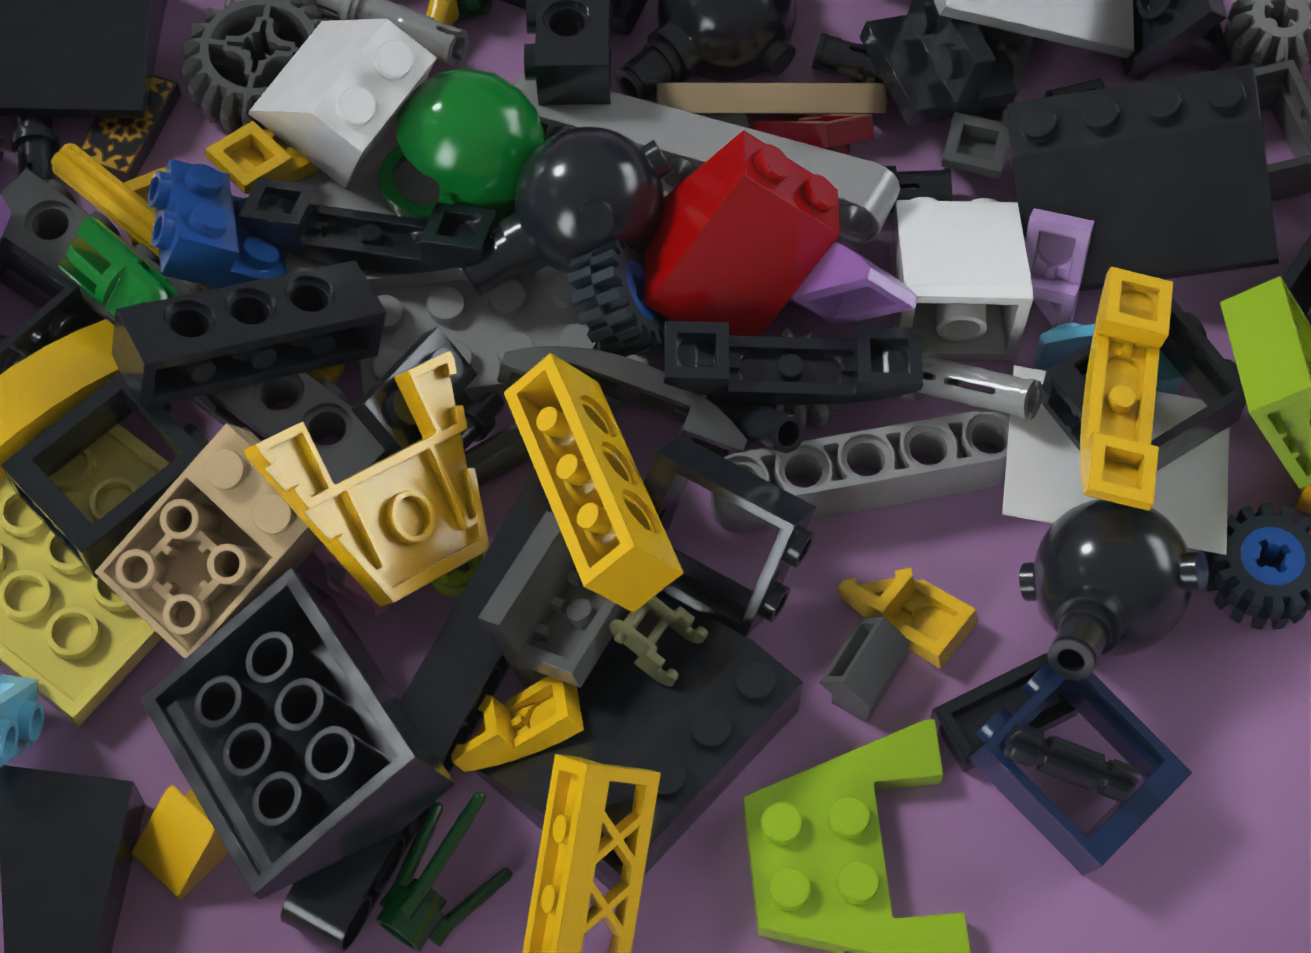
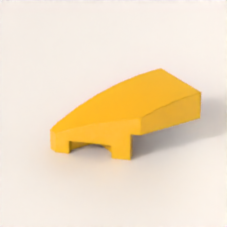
[838,567,978,670]
[451,676,584,772]

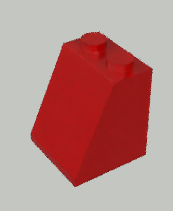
[644,130,840,336]

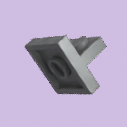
[478,511,629,688]

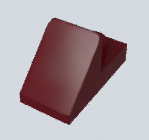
[748,113,874,155]

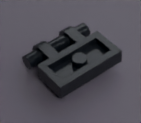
[351,326,504,456]

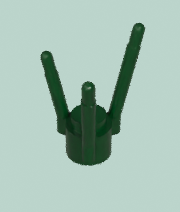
[375,791,513,952]

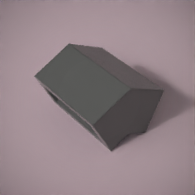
[819,617,911,723]

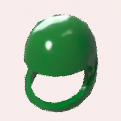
[379,68,544,229]

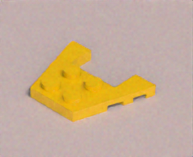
[243,351,490,607]

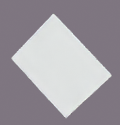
[1002,365,1229,555]

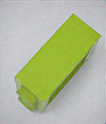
[1220,276,1311,489]

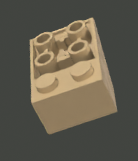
[94,423,321,659]

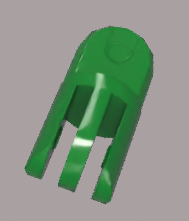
[58,216,178,317]

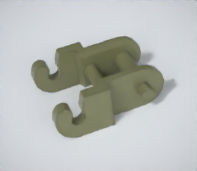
[609,595,708,686]

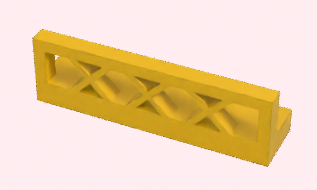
[522,754,661,953]

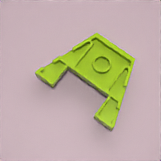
[742,719,971,953]

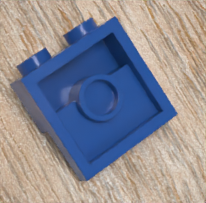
[148,158,287,288]

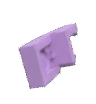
[1025,208,1094,328]

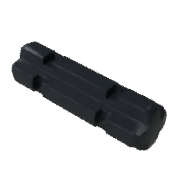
[1003,724,1139,802]

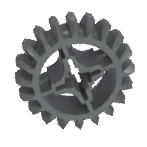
[182,0,329,134]

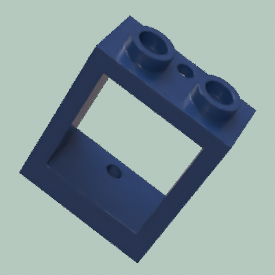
[968,662,1192,876]

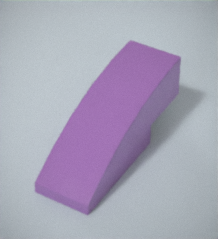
[788,242,918,326]

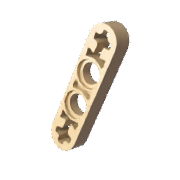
[657,83,887,114]

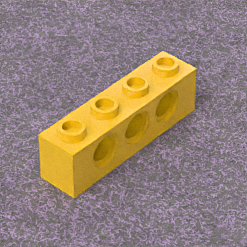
[504,353,684,613]

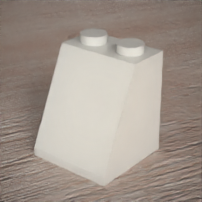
[248,18,437,188]
[890,197,1033,361]

